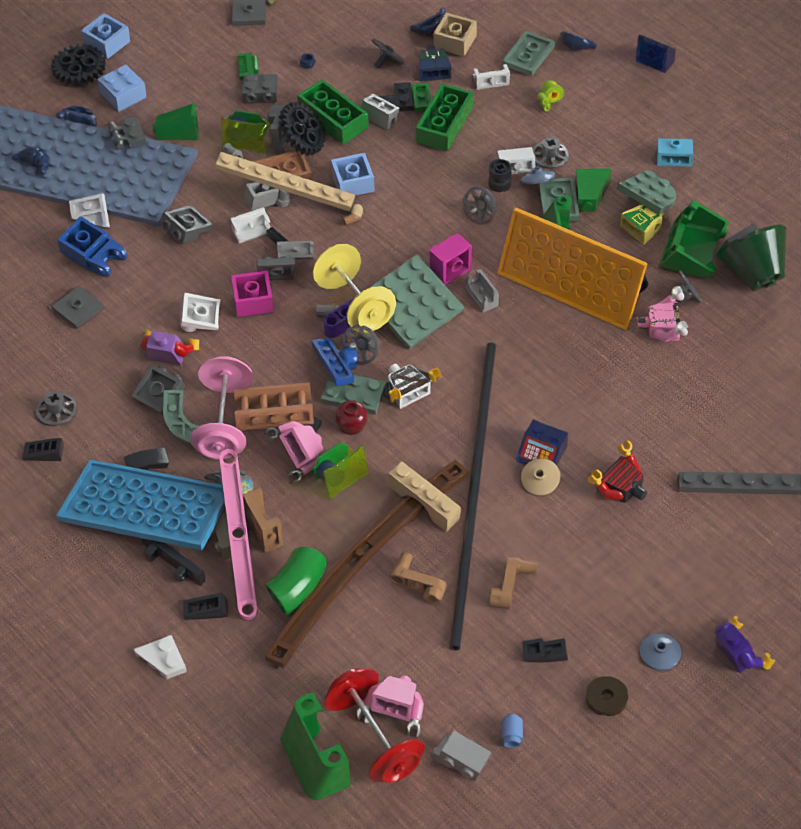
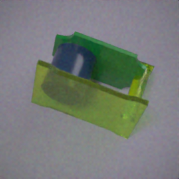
[221,110,270,154]
[313,442,369,500]

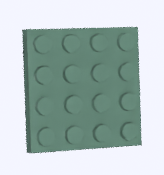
[368,255,465,349]

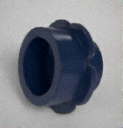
[299,53,316,69]

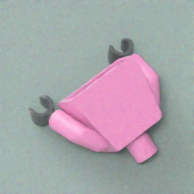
[264,421,323,484]

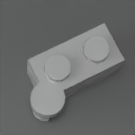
[243,182,290,211]
[430,731,491,781]

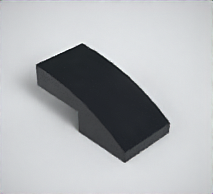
[124,448,169,470]
[522,638,568,663]

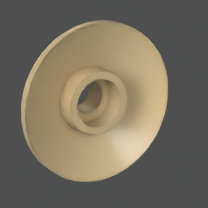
[521,458,560,496]

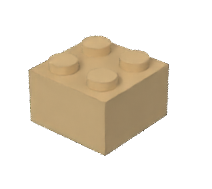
[434,13,477,57]

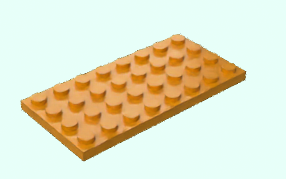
[497,208,648,330]

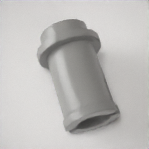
[222,143,243,158]
[316,303,339,316]

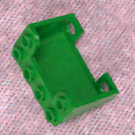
[280,692,351,800]

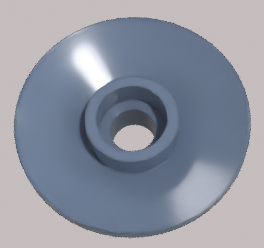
[521,167,555,184]
[639,633,681,671]

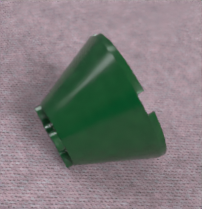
[716,224,786,292]

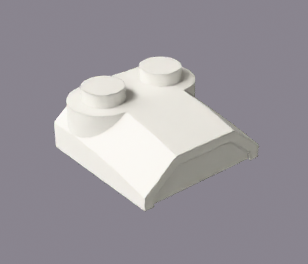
[180,293,220,332]

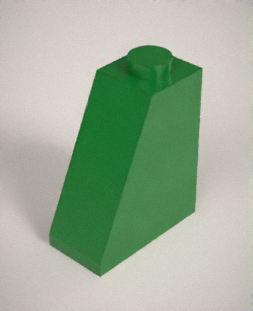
[153,104,199,140]
[575,168,611,212]

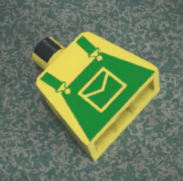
[620,204,665,245]

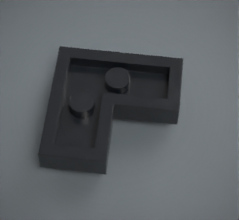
[379,82,414,111]

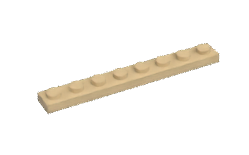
[215,152,355,212]

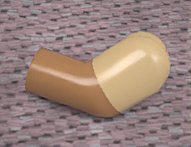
[342,204,363,226]

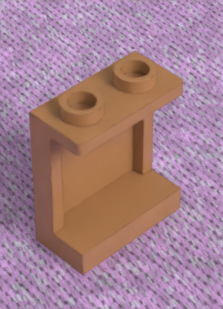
[243,488,283,553]

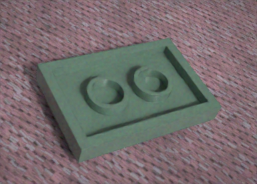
[502,31,555,76]
[538,177,580,221]
[321,375,386,415]

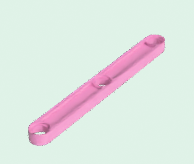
[220,449,257,620]

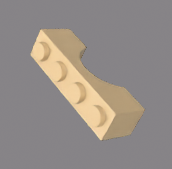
[388,462,461,532]

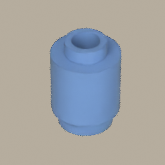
[501,714,523,748]

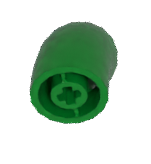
[265,547,327,616]

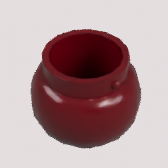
[335,400,368,435]

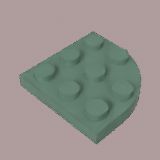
[617,170,676,214]

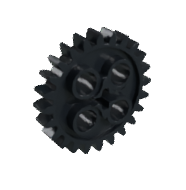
[51,44,106,87]
[278,102,326,156]

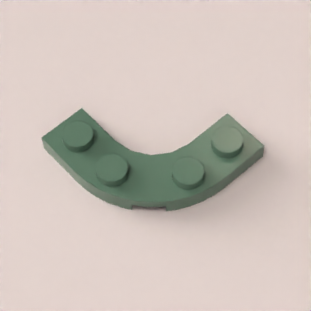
[163,390,200,445]

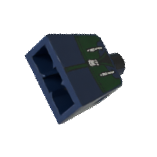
[419,45,451,82]

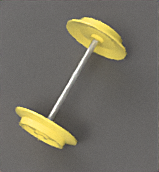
[313,244,396,332]

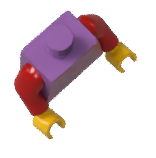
[140,329,200,365]

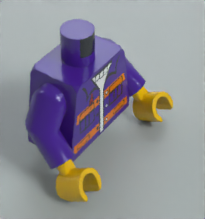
[715,616,776,673]

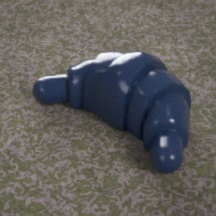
[410,8,446,36]
[559,31,597,50]
[56,106,97,127]
[12,146,50,175]

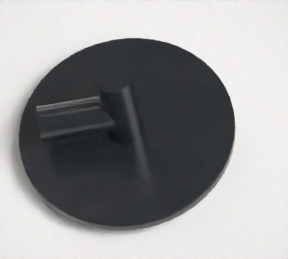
[371,38,405,69]

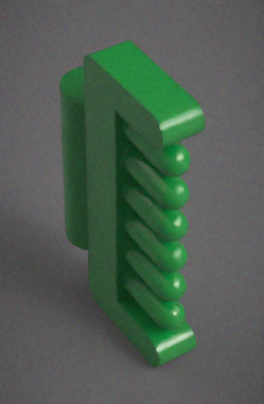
[237,53,259,80]

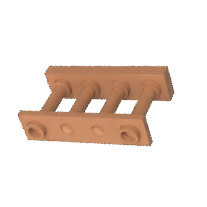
[234,382,314,431]

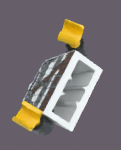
[385,364,442,409]

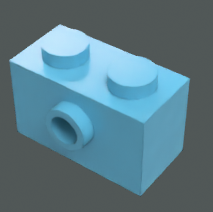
[656,138,693,166]

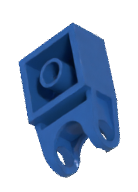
[57,216,128,277]

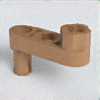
[389,552,447,605]
[490,556,539,608]

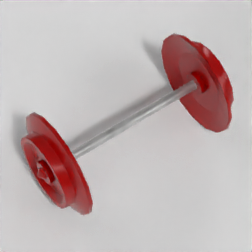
[324,668,424,783]

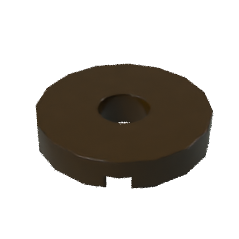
[586,676,628,716]

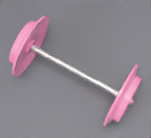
[190,356,253,459]

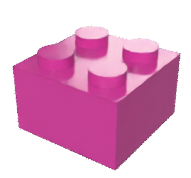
[429,233,472,285]
[231,270,274,317]

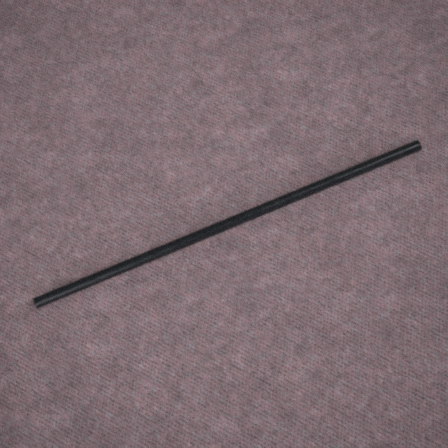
[450,342,496,651]

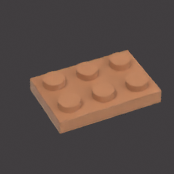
[252,151,312,179]

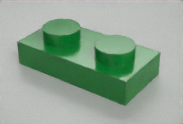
[412,83,431,112]

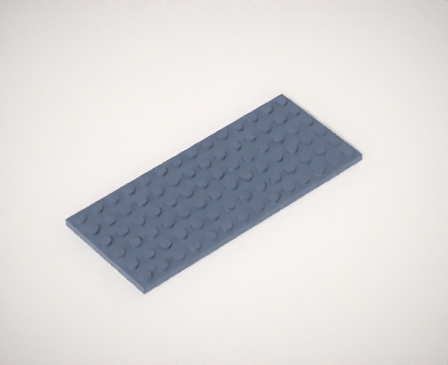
[0,105,198,227]

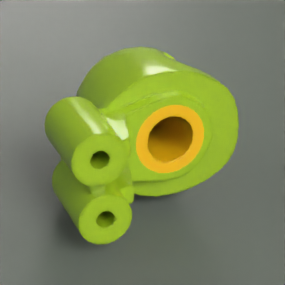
[537,80,564,111]

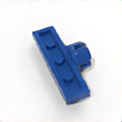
[312,338,358,386]

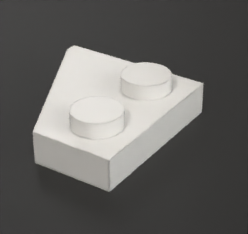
[69,193,110,228]
[134,635,187,679]

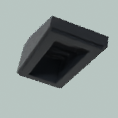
[22,438,64,461]
[184,593,228,620]

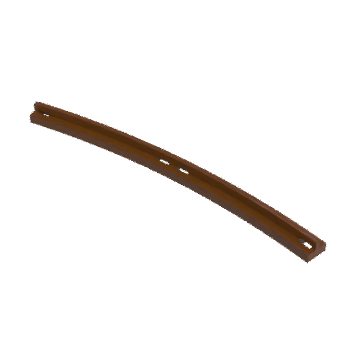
[265,459,468,669]

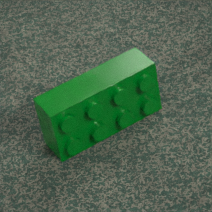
[297,79,369,145]
[416,83,473,152]

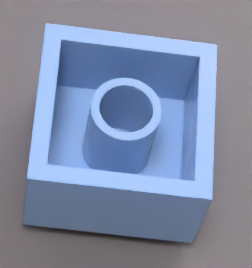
[81,13,130,59]
[98,65,147,112]
[331,153,374,196]

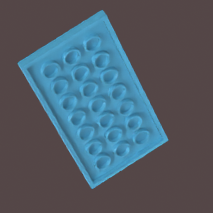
[56,459,225,550]

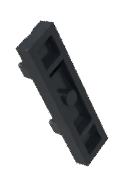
[142,538,206,586]

